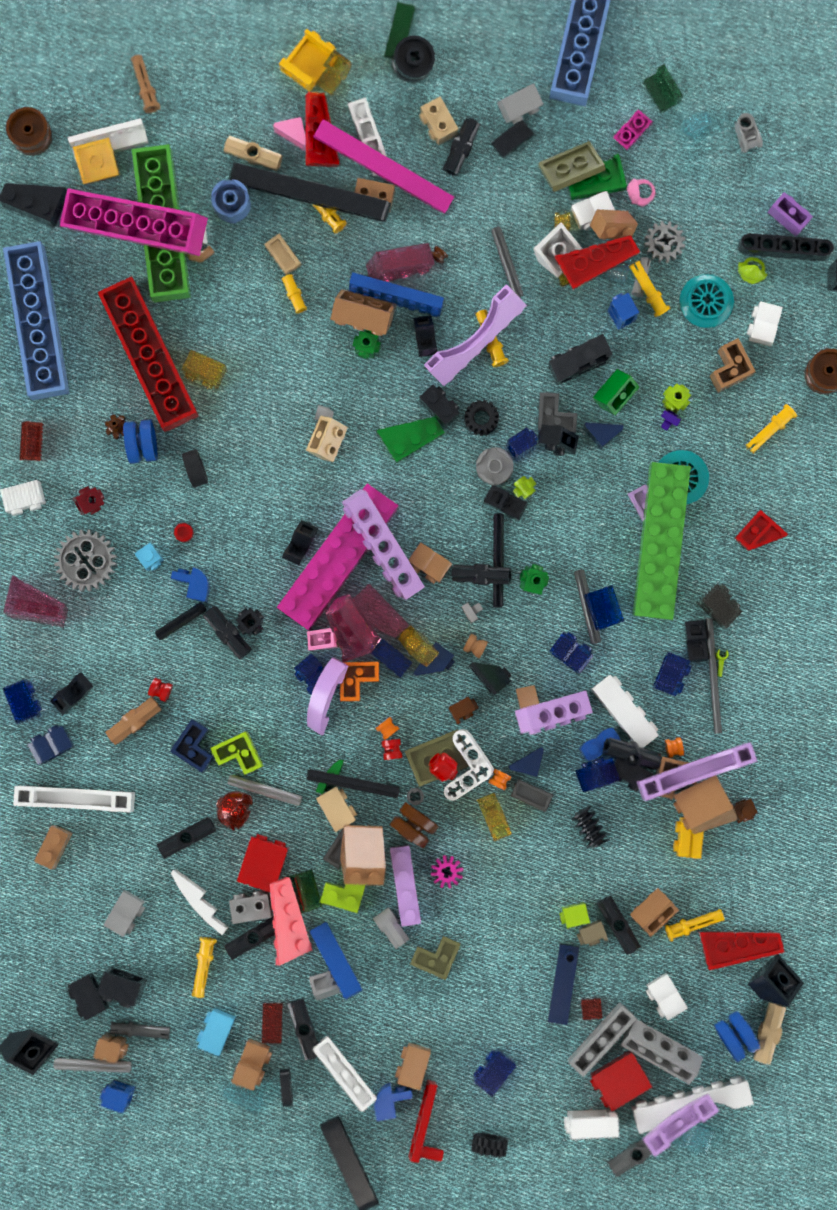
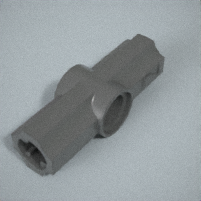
[607,1137,652,1177]

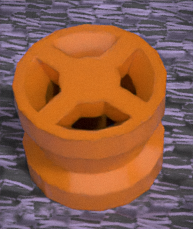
[375,717,399,740]
[664,737,684,758]
[488,768,511,790]

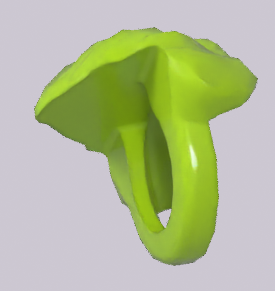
[738,257,767,284]

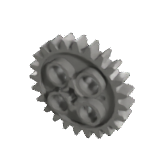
[54,529,117,592]

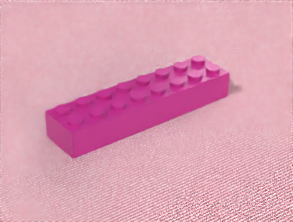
[60,188,208,256]
[277,483,399,631]

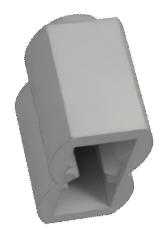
[103,890,146,937]

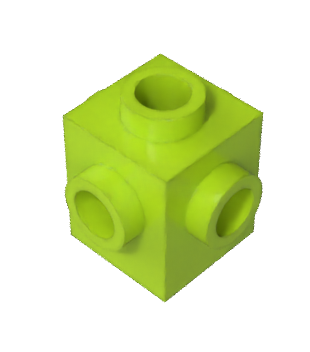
[662,383,691,413]

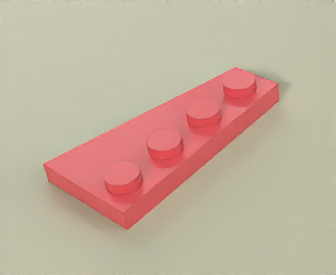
[270,877,312,966]

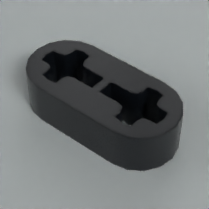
[280,1069,293,1107]

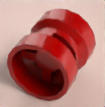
[147,677,173,702]
[381,739,403,760]

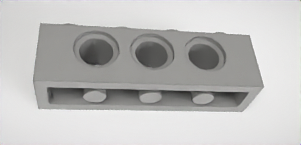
[567,1002,637,1077]
[621,1019,703,1084]

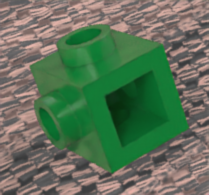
[353,330,381,359]
[520,564,549,595]

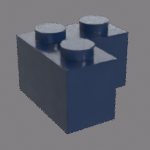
[170,719,215,773]

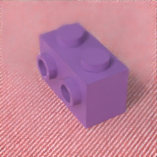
[768,192,813,237]

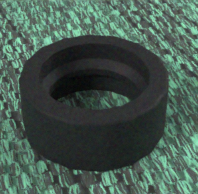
[182,449,208,487]

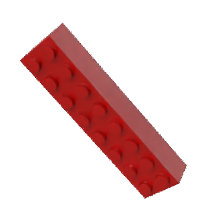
[97,276,199,432]

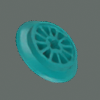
[679,274,734,328]
[658,450,709,505]

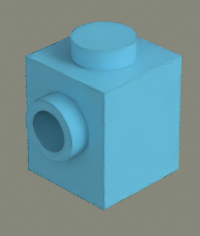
[134,543,164,571]

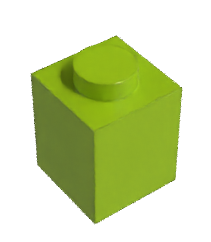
[559,902,590,928]

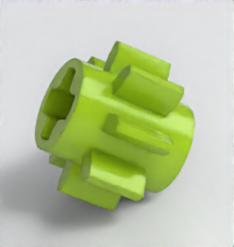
[513,476,537,499]

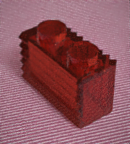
[19,421,44,462]

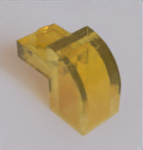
[316,50,352,96]
[477,793,512,841]

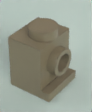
[576,920,608,946]

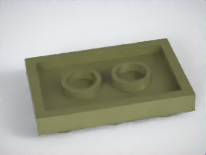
[538,141,606,192]
[405,729,469,787]

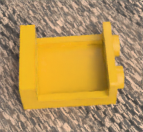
[279,29,337,92]

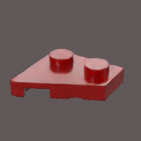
[734,510,788,551]

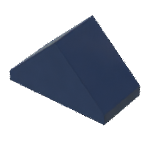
[583,422,624,449]
[508,747,544,777]

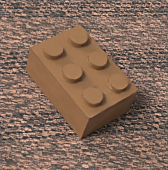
[330,289,396,336]

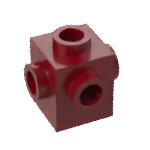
[72,486,104,515]

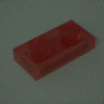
[262,1002,283,1043]

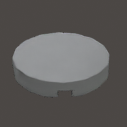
[476,447,514,485]

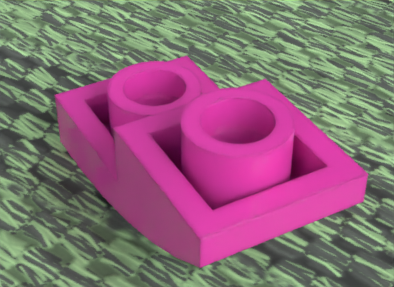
[613,109,653,150]

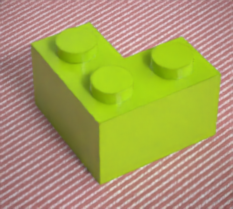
[210,731,264,775]
[320,882,366,913]

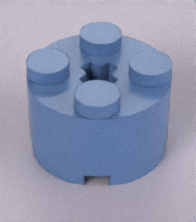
[211,179,251,224]

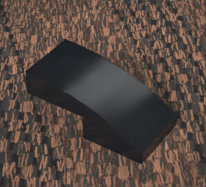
[491,120,534,158]
[483,485,528,520]
[685,620,709,663]

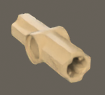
[224,135,283,171]
[753,1002,786,1065]

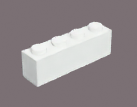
[591,675,659,748]

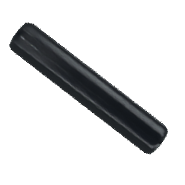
[155,602,207,640]

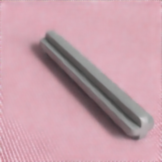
[228,775,302,806]
[54,1058,132,1073]

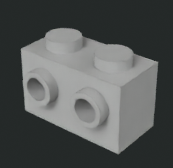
[497,83,543,124]
[229,890,273,924]

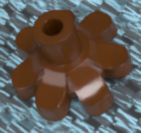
[105,414,126,439]

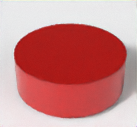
[174,523,194,543]

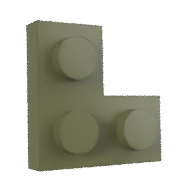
[410,936,461,980]

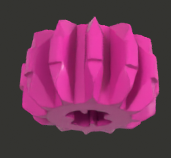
[431,855,463,889]

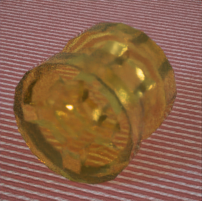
[554,212,570,231]

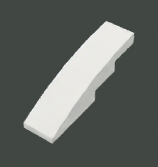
[348,97,387,176]
[171,869,229,935]

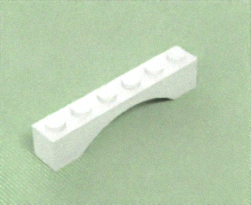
[13,786,135,812]
[631,1076,754,1134]

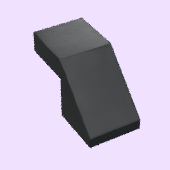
[413,315,438,357]
[282,520,318,566]
[51,672,93,715]

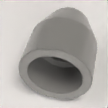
[315,405,334,420]

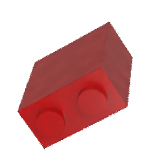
[237,834,289,892]
[590,1050,652,1111]

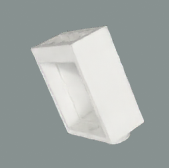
[564,1109,619,1139]

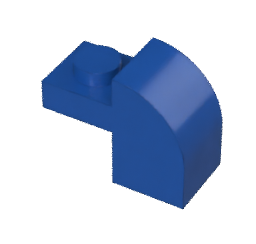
[171,568,210,603]
[374,1083,413,1121]

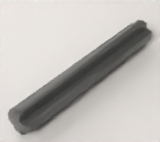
[491,226,523,298]
[574,569,601,644]

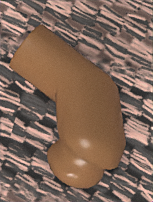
[186,245,215,263]

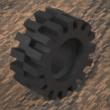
[464,400,499,436]
[471,1133,508,1158]

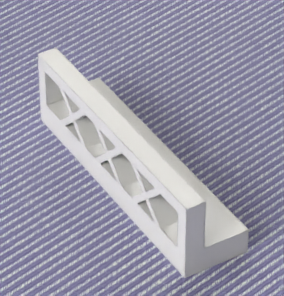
[68,118,149,161]
[312,1037,377,1112]

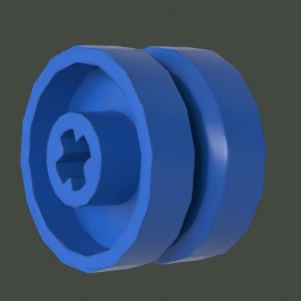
[123,419,158,464]
[714,1010,760,1063]

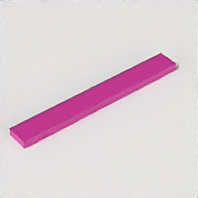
[314,119,454,214]

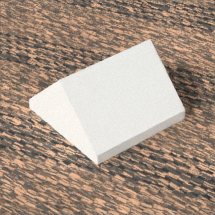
[533,223,582,277]

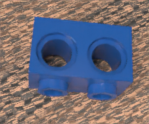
[608,293,640,330]
[100,1080,136,1114]

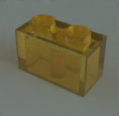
[181,350,227,389]
[398,625,439,667]

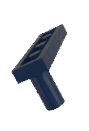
[548,944,579,1025]

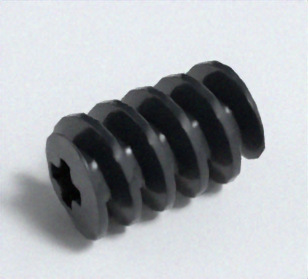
[571,805,610,849]

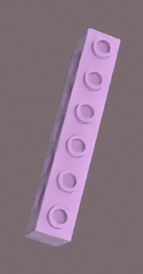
[342,489,425,600]

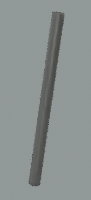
[705,618,722,734]

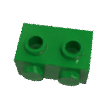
[592,369,640,416]

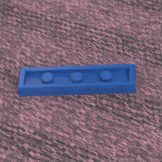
[309,922,363,1000]

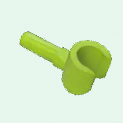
[716,649,729,677]

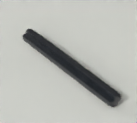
[493,513,504,608]
[306,769,400,798]

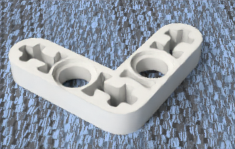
[444,729,494,801]

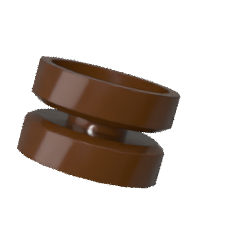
[6,107,53,156]
[804,348,837,395]
[389,802,439,849]

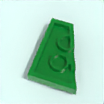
[568,153,627,200]
[376,417,445,463]

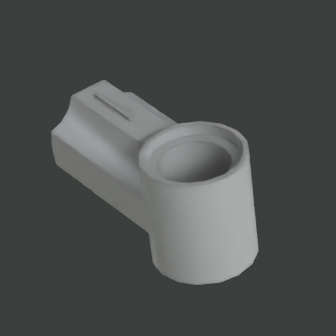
[373,907,409,949]

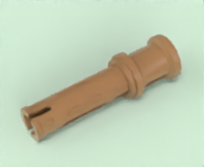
[131,55,161,113]

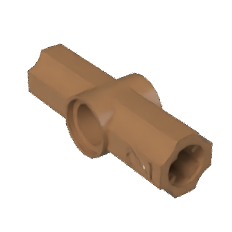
[105,697,162,745]

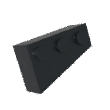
[0,183,67,228]

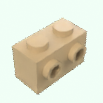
[419,96,458,145]
[306,416,348,462]
[316,787,357,832]

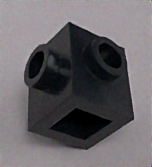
[236,608,265,636]

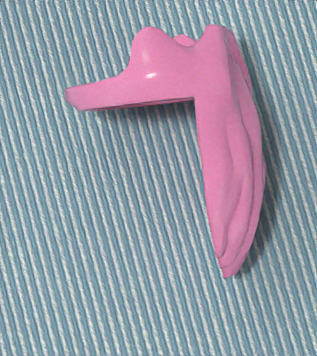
[627,178,655,207]

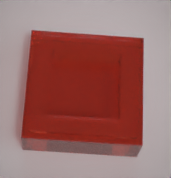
[581,998,602,1020]

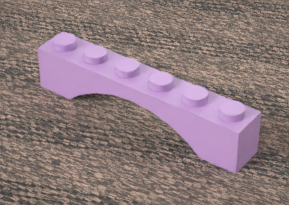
[424,284,527,386]
[636,742,757,801]

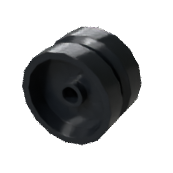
[391,35,435,83]

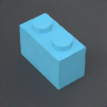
[196,1008,236,1056]

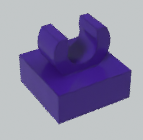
[661,408,682,431]

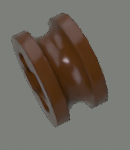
[429,246,448,264]

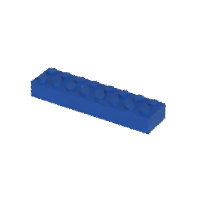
[349,272,444,317]

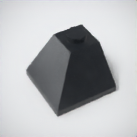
[469,662,511,696]
[748,954,804,1007]
[0,1029,58,1075]

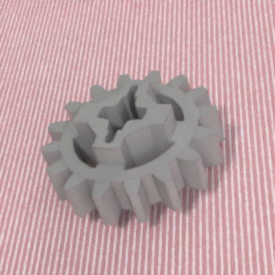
[644,221,686,263]

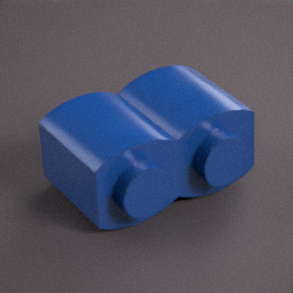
[579,728,621,761]

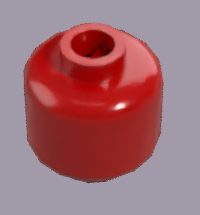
[429,753,458,782]

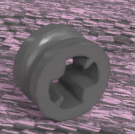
[407,788,424,805]

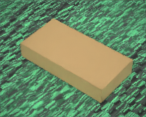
[264,234,301,275]

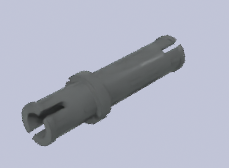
[110,1021,170,1040]

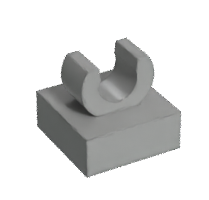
[461,603,483,624]

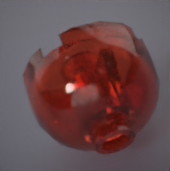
[216,791,253,831]

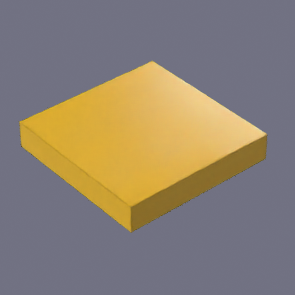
[72,137,120,184]

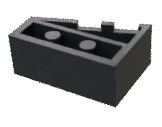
[548,334,613,385]

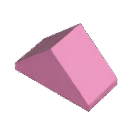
[273,117,306,151]
[307,627,338,651]

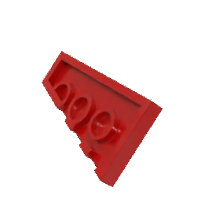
[305,92,340,167]
[554,235,640,290]
[698,931,785,971]

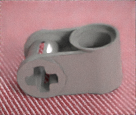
[734,113,763,153]

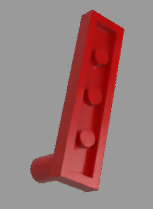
[408,1080,444,1163]

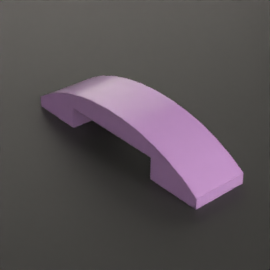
[307,657,348,735]
[643,1094,719,1157]

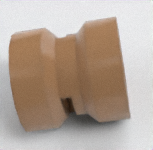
[463,633,488,659]

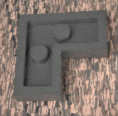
[538,392,577,433]

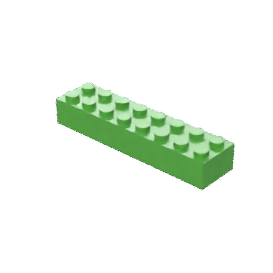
[132,144,191,303]
[632,462,691,620]

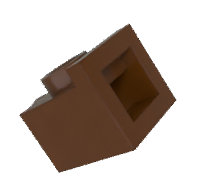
[448,696,479,724]
[732,798,758,823]

